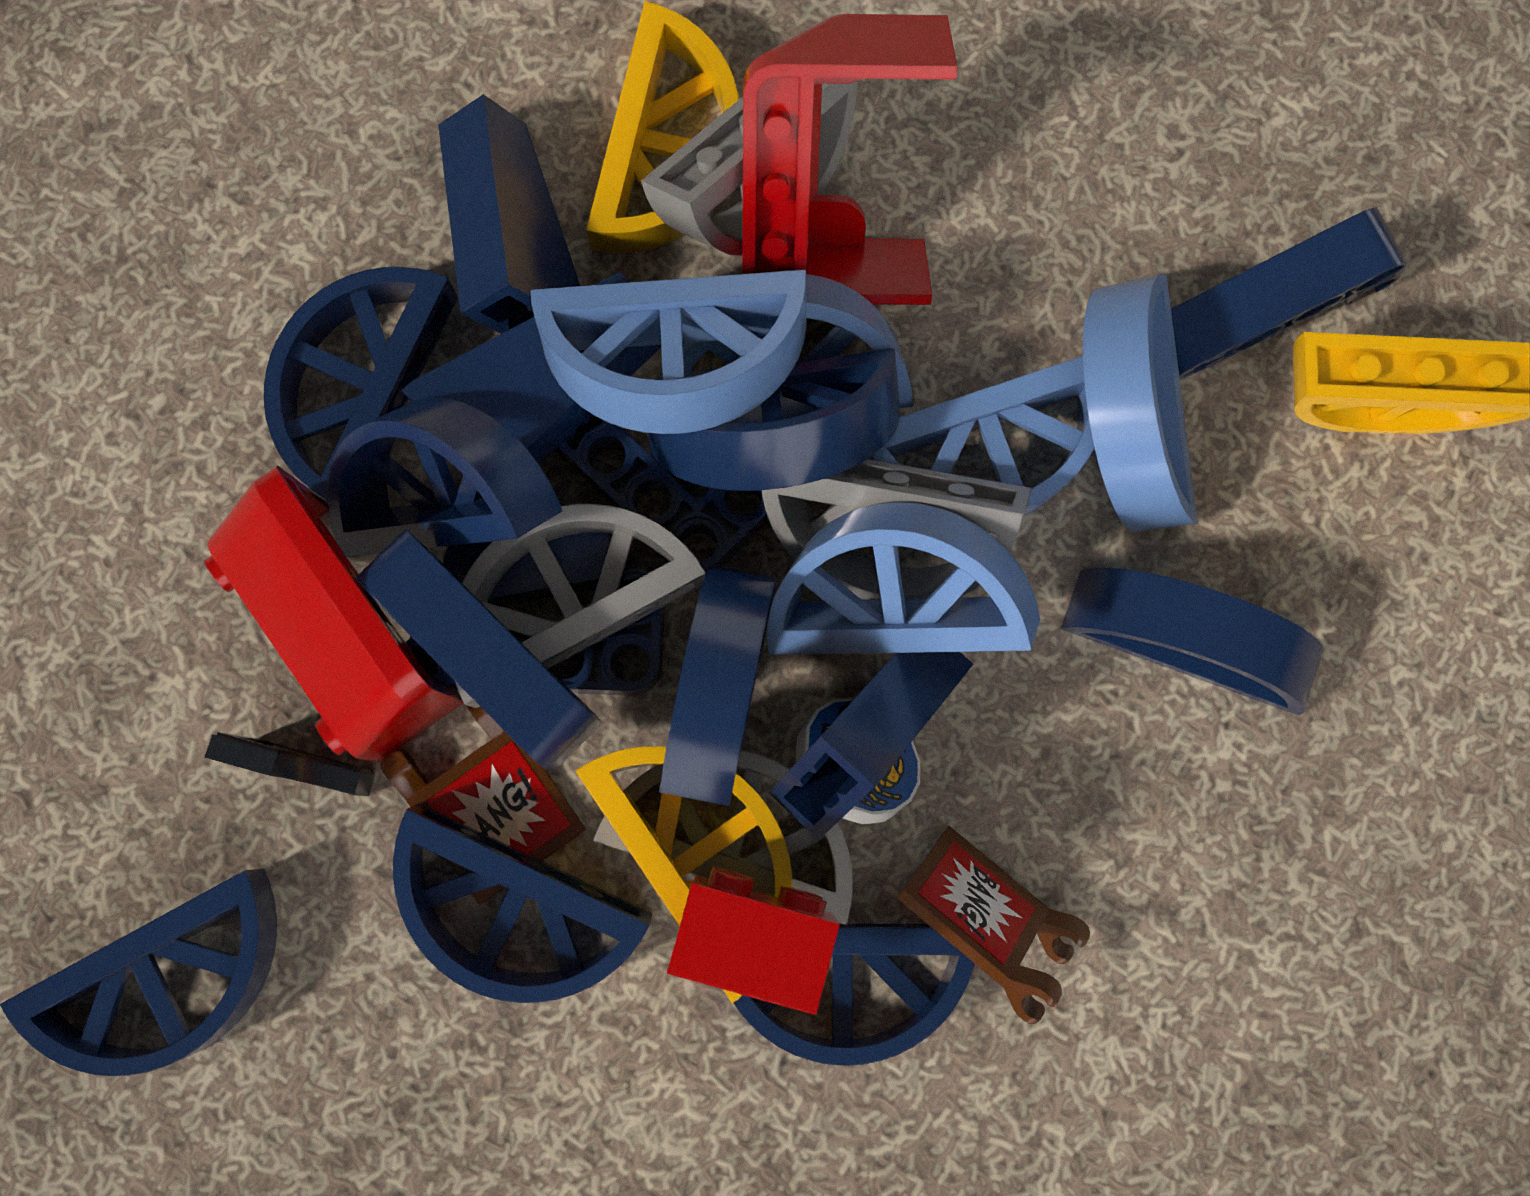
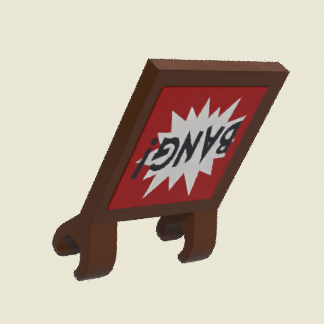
[380,706,587,906]
[896,826,1090,1024]

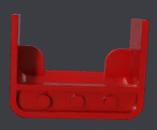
[742,14,957,305]
[204,465,463,762]

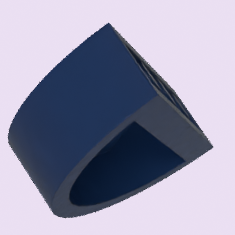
[264,267,459,502]
[647,348,900,491]
[328,398,563,557]
[659,566,775,806]
[1061,568,1323,715]
[393,803,653,1003]
[0,868,277,1076]
[734,923,975,1066]

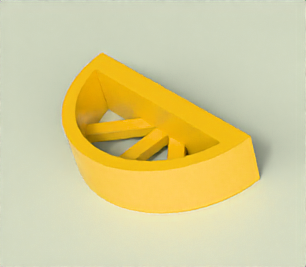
[586,1,739,254]
[1293,332,1530,434]
[575,746,792,1004]

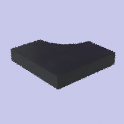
[204,732,375,796]

